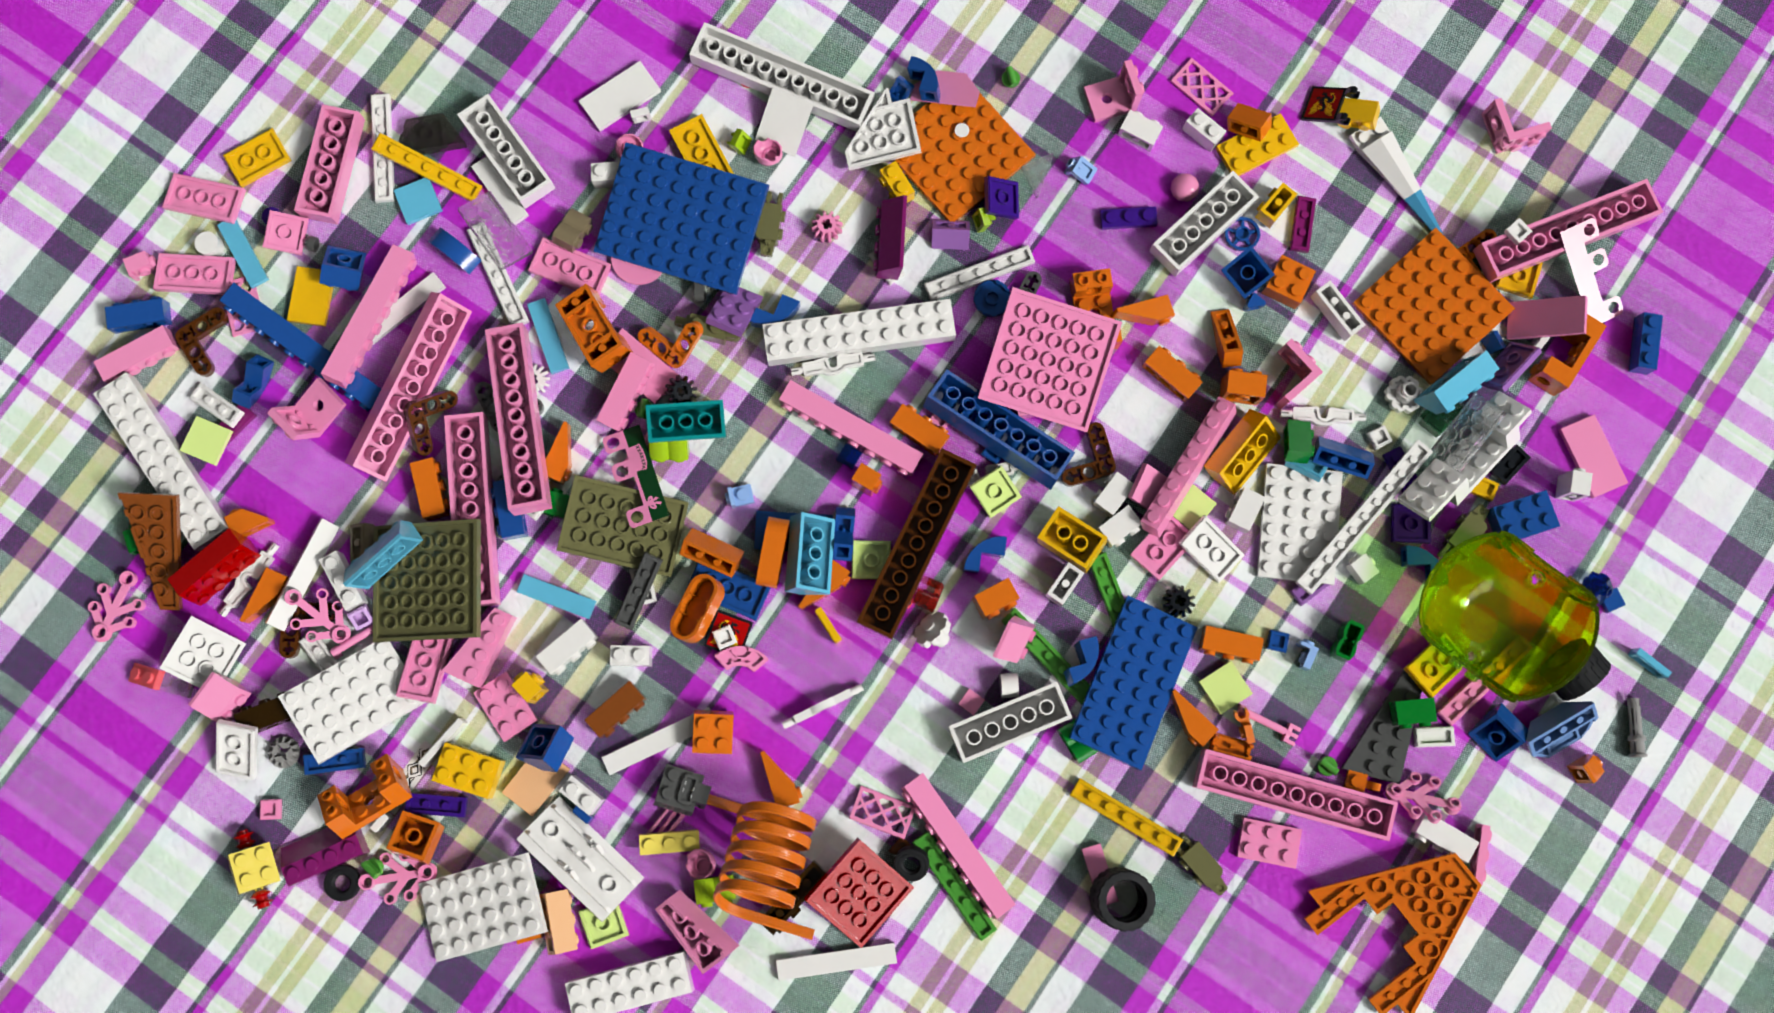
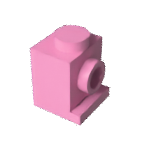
[123,251,157,281]

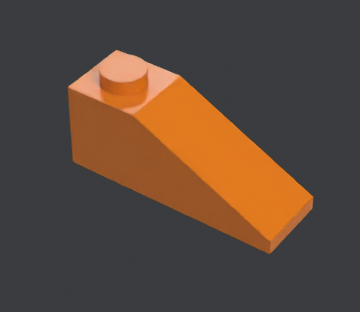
[1111,294,1175,326]
[1210,309,1243,368]
[546,421,572,485]
[798,560,851,610]
[239,567,289,624]
[1171,689,1219,747]
[760,751,803,806]

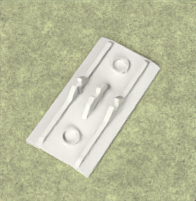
[516,796,644,922]

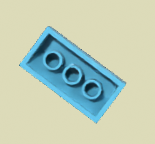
[1414,350,1500,415]
[785,512,835,595]
[343,520,423,589]

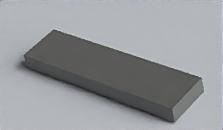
[614,552,663,630]

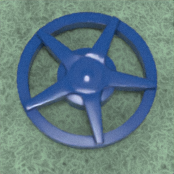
[1225,217,1260,251]

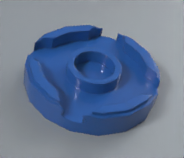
[973,280,1010,317]

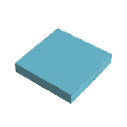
[393,178,443,225]

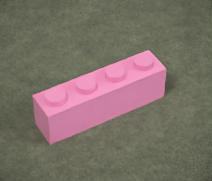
[94,325,180,384]
[596,352,655,431]

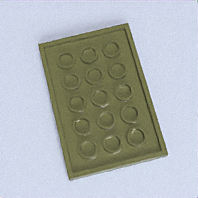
[556,475,689,578]

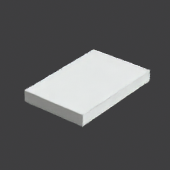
[1178,515,1244,583]
[215,719,258,780]

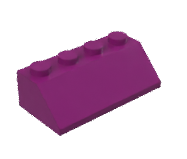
[873,195,907,280]
[281,827,370,887]

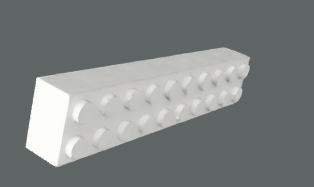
[689,22,875,132]
[762,299,956,366]
[93,372,228,552]

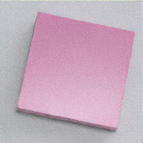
[262,210,309,256]
[1128,463,1168,510]

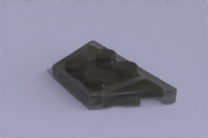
[399,113,467,155]

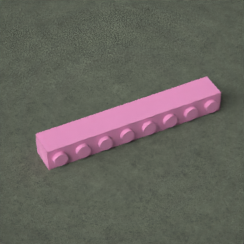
[321,244,417,389]
[779,380,923,477]
[1140,396,1237,538]
[901,773,1016,919]

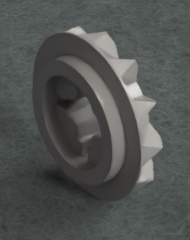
[267,736,300,768]

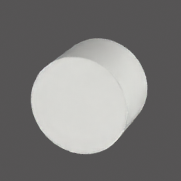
[194,231,224,256]
[999,673,1019,698]

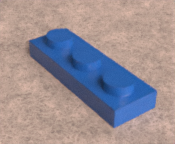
[303,748,366,775]

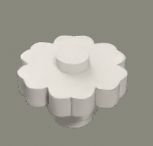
[1384,375,1424,414]
[914,611,951,648]

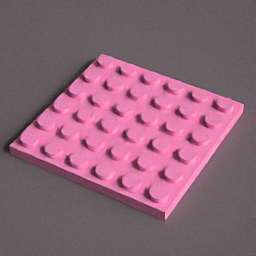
[977,287,1122,432]

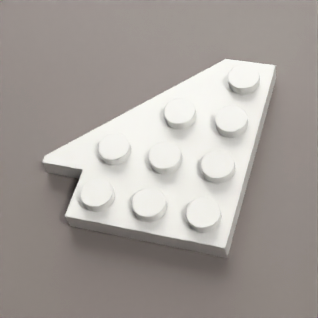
[845,88,922,171]

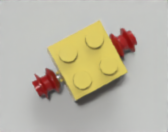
[227,829,280,910]

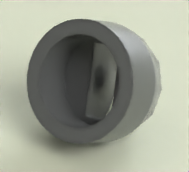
[303,236,320,252]

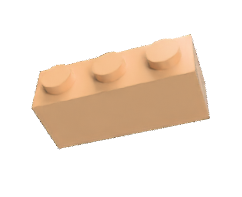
[539,889,579,955]

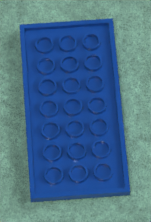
[1069,595,1198,771]

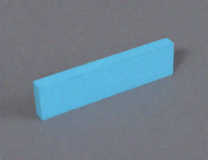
[217,219,269,289]
[527,298,570,375]
[517,574,597,619]

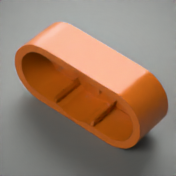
[756,516,790,589]
[670,574,725,643]

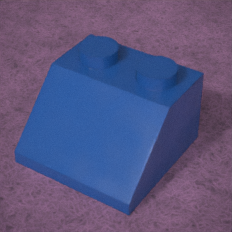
[319,245,367,291]
[1221,246,1275,299]
[1468,703,1528,762]
[516,723,574,772]

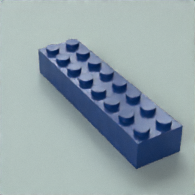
[923,370,1075,490]

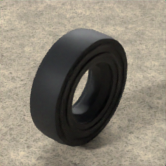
[893,845,929,881]
[324,865,361,901]

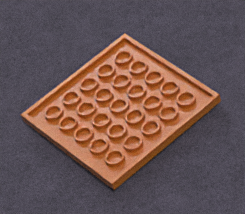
[893,93,1036,222]
[1352,228,1515,385]

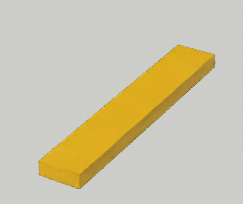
[371,133,483,203]
[1070,778,1183,857]

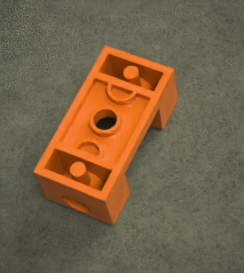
[1069,268,1123,349]
[555,284,633,373]
[1528,314,1607,396]
[317,754,412,839]

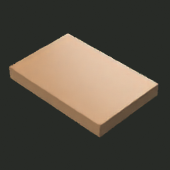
[502,763,570,817]

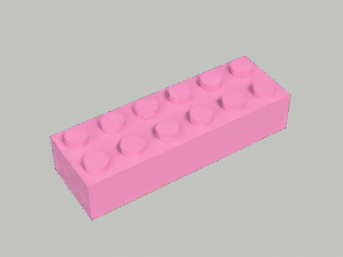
[294,104,365,225]

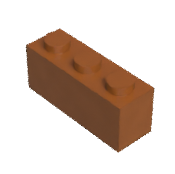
[585,681,647,738]

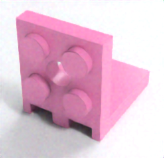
[1083,59,1144,123]
[1481,98,1552,154]
[1276,338,1323,409]
[267,378,347,440]

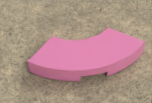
[714,646,769,672]

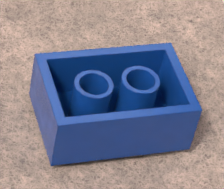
[1487,490,1560,547]

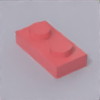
[128,662,165,690]

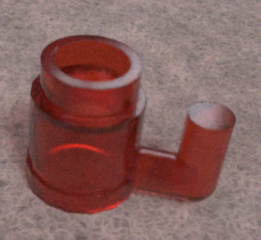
[913,578,944,613]

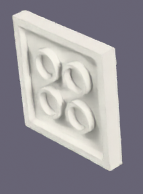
[160,616,246,688]

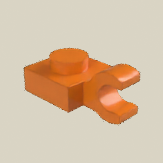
[1233,707,1255,744]
[1343,770,1381,793]

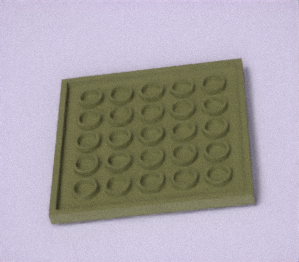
[373,519,481,642]

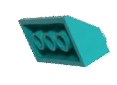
[646,400,726,443]

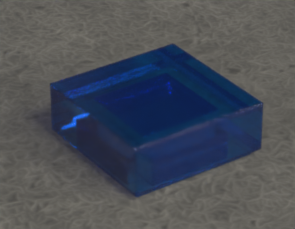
[836,443,862,470]

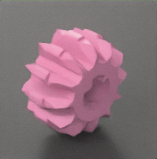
[811,211,843,243]

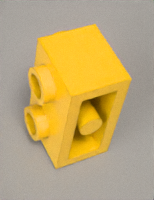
[1337,98,1380,131]
[878,161,915,203]
[1255,183,1297,229]
[511,671,549,704]

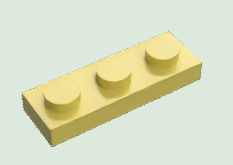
[639,829,700,855]

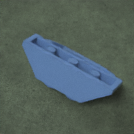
[1526,701,1599,758]

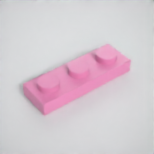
[1469,824,1492,886]

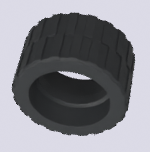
[1541,639,1611,701]
[1089,867,1156,932]

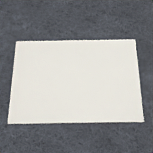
[755,87,814,156]

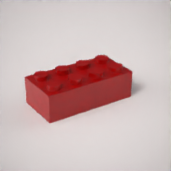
[167,528,261,606]

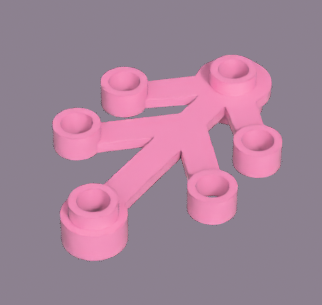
[88,571,146,642]
[284,588,351,644]
[1385,772,1462,824]
[358,852,438,905]

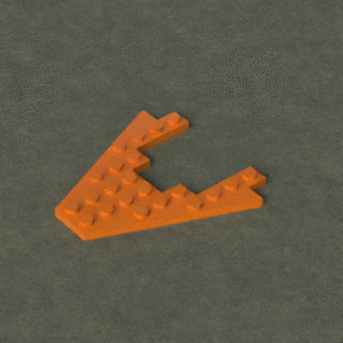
[1304,852,1482,1013]

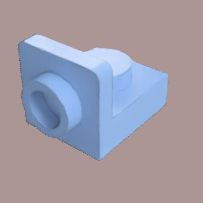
[1064,156,1097,185]
[725,484,755,508]
[1296,639,1319,671]

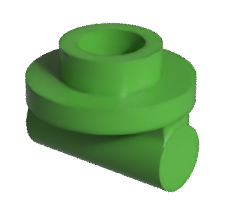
[1002,66,1020,88]
[635,398,652,419]
[1317,756,1339,776]
[361,857,384,879]

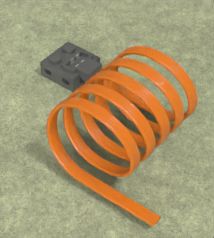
[653,764,817,940]

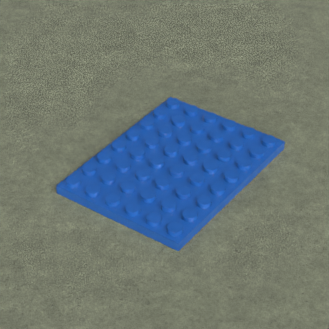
[593,143,770,295]

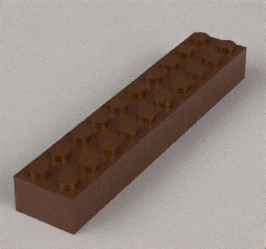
[857,448,977,640]

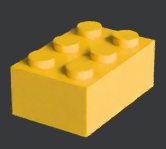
[1037,506,1107,574]
[431,742,506,799]

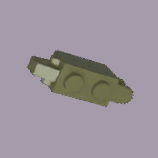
[755,191,786,257]
[674,313,741,345]
[1437,504,1489,565]
[1177,832,1228,896]

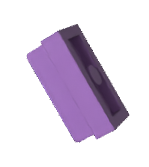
[931,220,970,250]

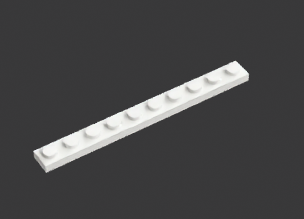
[1295,439,1433,595]

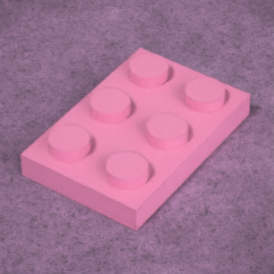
[1130,517,1189,581]
[474,671,539,742]
[1236,817,1302,869]

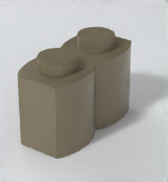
[552,208,593,253]

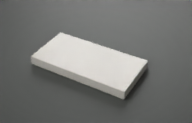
[579,61,661,132]

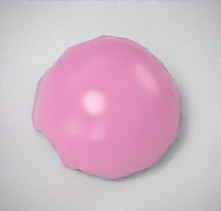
[615,134,644,159]
[753,138,783,166]
[1170,173,1199,202]
[685,849,716,880]

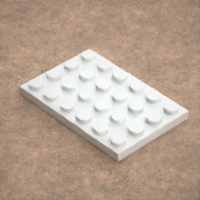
[1256,463,1343,586]
[278,642,426,765]
[418,852,548,962]

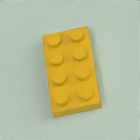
[1215,113,1299,176]
[669,114,734,174]

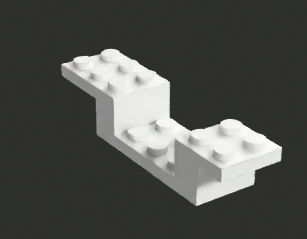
[1398,391,1532,522]

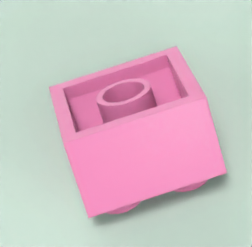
[993,616,1036,663]
[188,672,252,722]

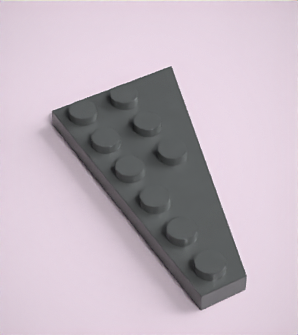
[1341,670,1422,784]

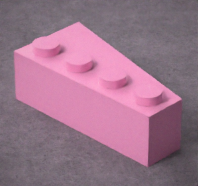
[442,608,517,688]
[655,890,740,974]

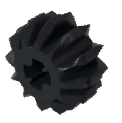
[664,375,697,403]
[1162,585,1195,618]

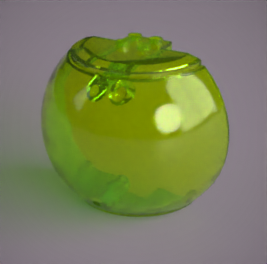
[1419,530,1600,703]

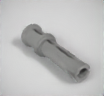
[1627,698,1648,758]

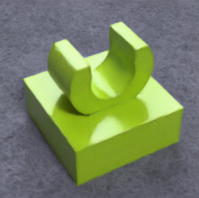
[727,129,752,155]
[972,207,996,233]

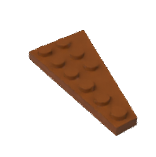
[117,492,183,610]

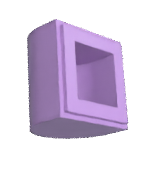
[347,604,373,631]

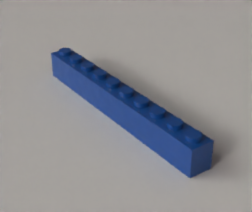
[220,282,381,412]

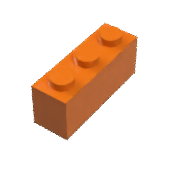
[1142,346,1203,402]
[889,404,950,457]
[409,457,450,521]
[679,528,745,578]
[1198,625,1264,665]

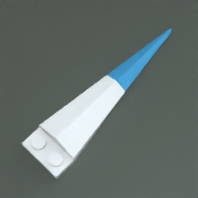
[1348,117,1443,234]

